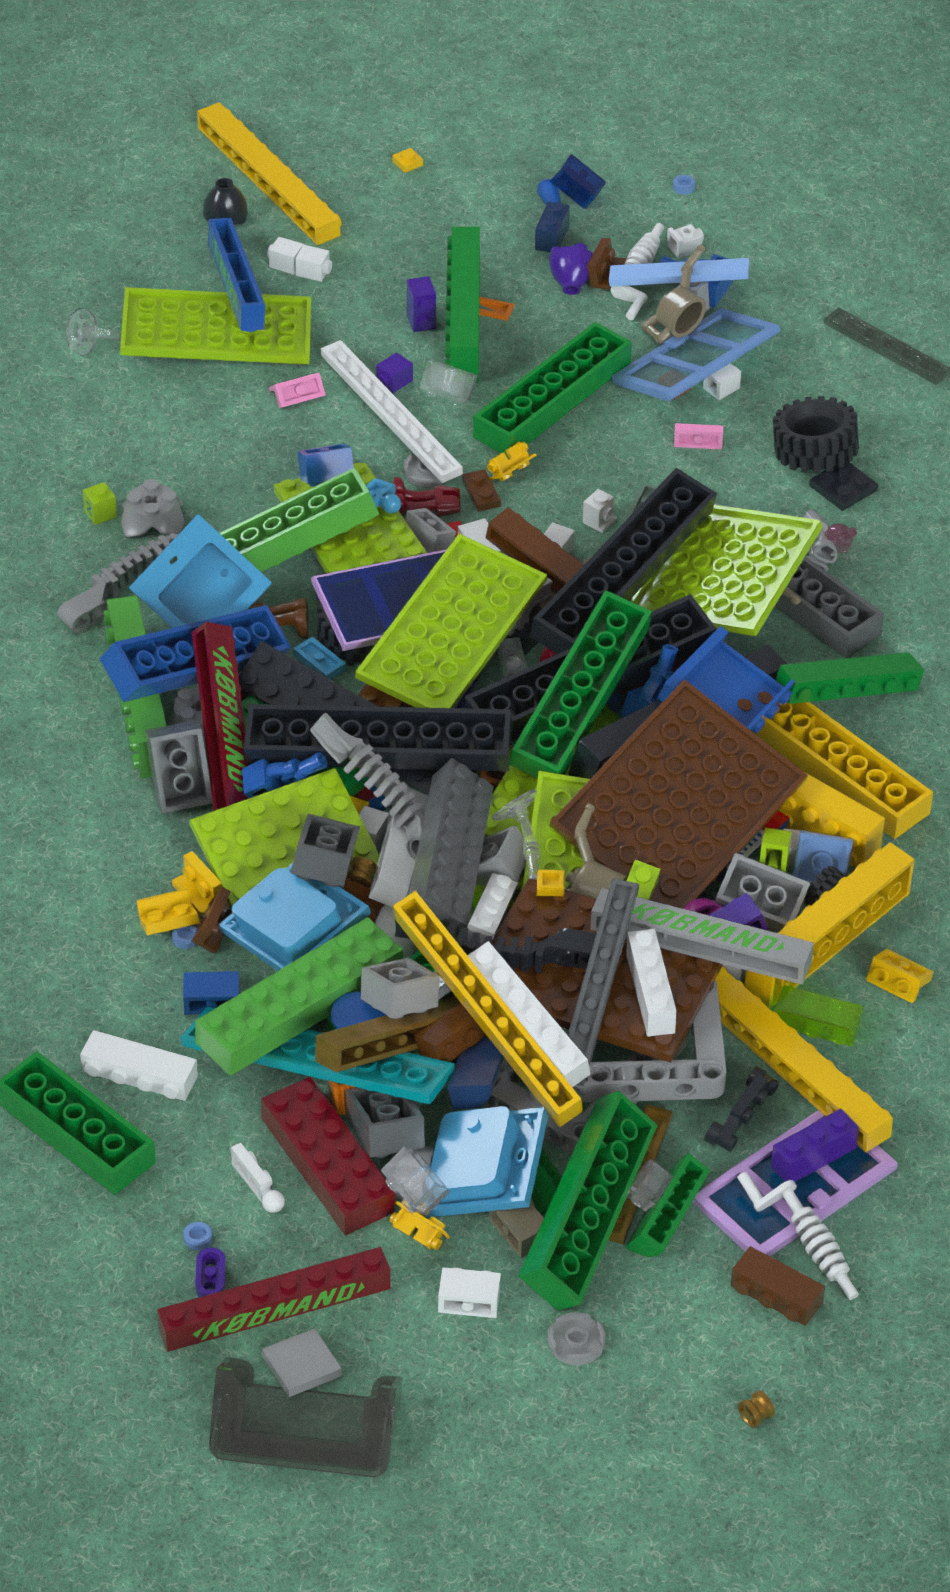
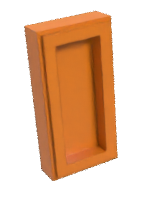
[479,297,514,321]

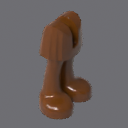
[249,597,309,638]

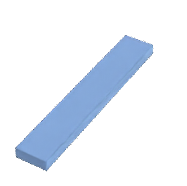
[609,258,750,286]

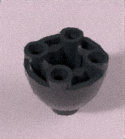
[203,178,248,225]

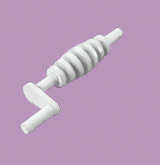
[611,223,664,320]
[737,1172,859,1300]

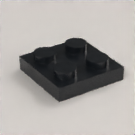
[809,461,878,511]

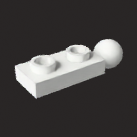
[231,1143,285,1213]

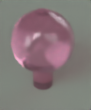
[825,523,857,553]

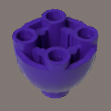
[549,243,593,295]

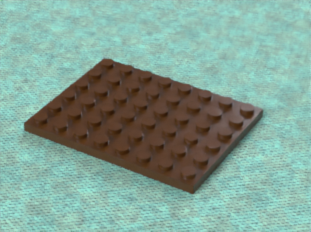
[549,679,808,909]
[492,878,723,1063]

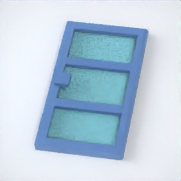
[611,308,781,401]

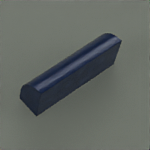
[447,1035,504,1109]

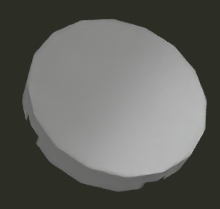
[403,454,447,488]
[547,1312,606,1365]

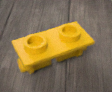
[487,442,536,481]
[390,1201,450,1250]

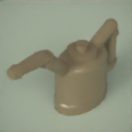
[642,244,706,344]
[565,803,627,899]

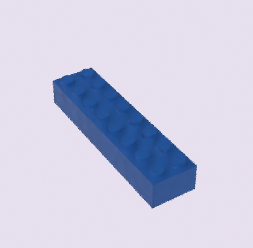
[99,605,291,702]

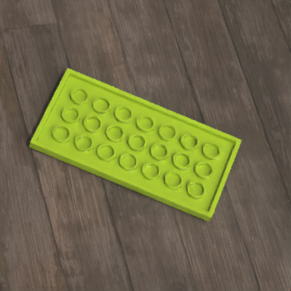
[120,287,311,365]
[273,463,431,589]
[355,533,547,708]

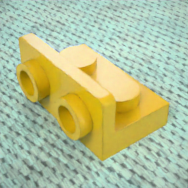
[172,851,222,916]
[136,888,199,936]
[866,948,934,1003]

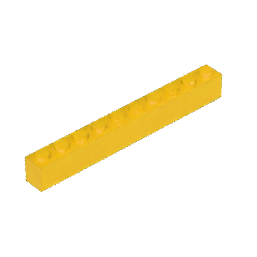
[197,102,342,245]
[393,891,583,1127]
[715,966,893,1152]

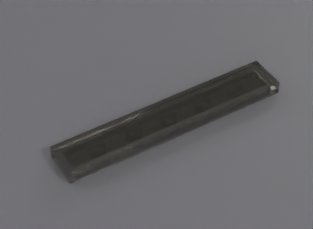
[824,307,950,385]

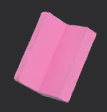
[269,372,326,408]
[674,423,723,449]

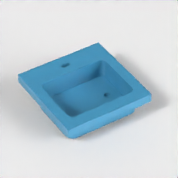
[129,514,273,628]
[219,863,371,971]
[421,1106,549,1217]

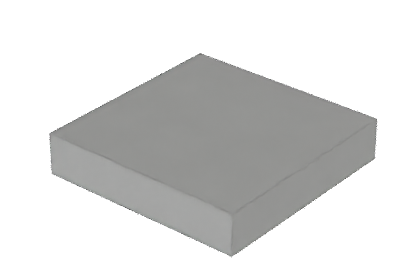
[262,1328,342,1397]

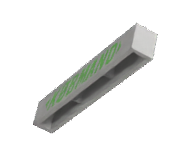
[591,888,814,985]

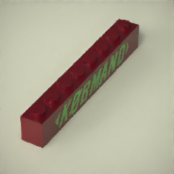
[192,622,249,811]
[157,1247,391,1352]

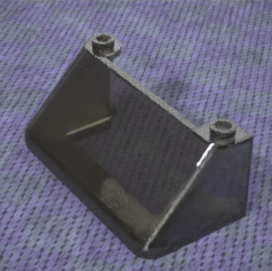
[209,1357,403,1477]

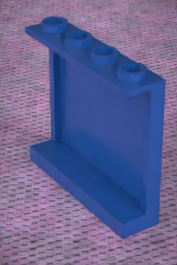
[657,626,795,734]

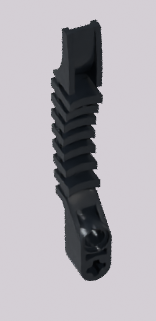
[395,920,596,973]

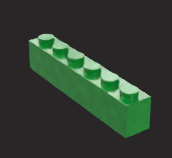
[776,652,924,704]

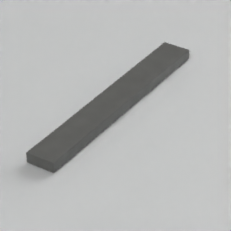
[568,878,639,1086]

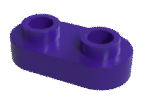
[195,1247,226,1297]

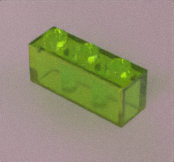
[775,985,864,1047]

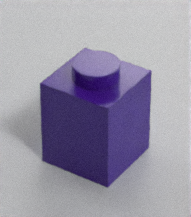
[376,352,413,394]

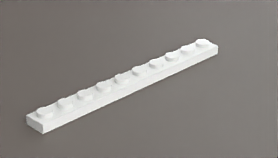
[320,340,463,483]

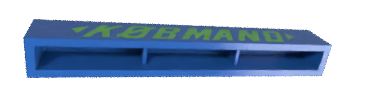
[208,218,265,332]

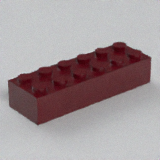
[261,1077,395,1235]

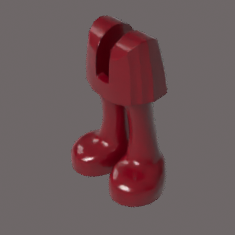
[393,477,461,517]

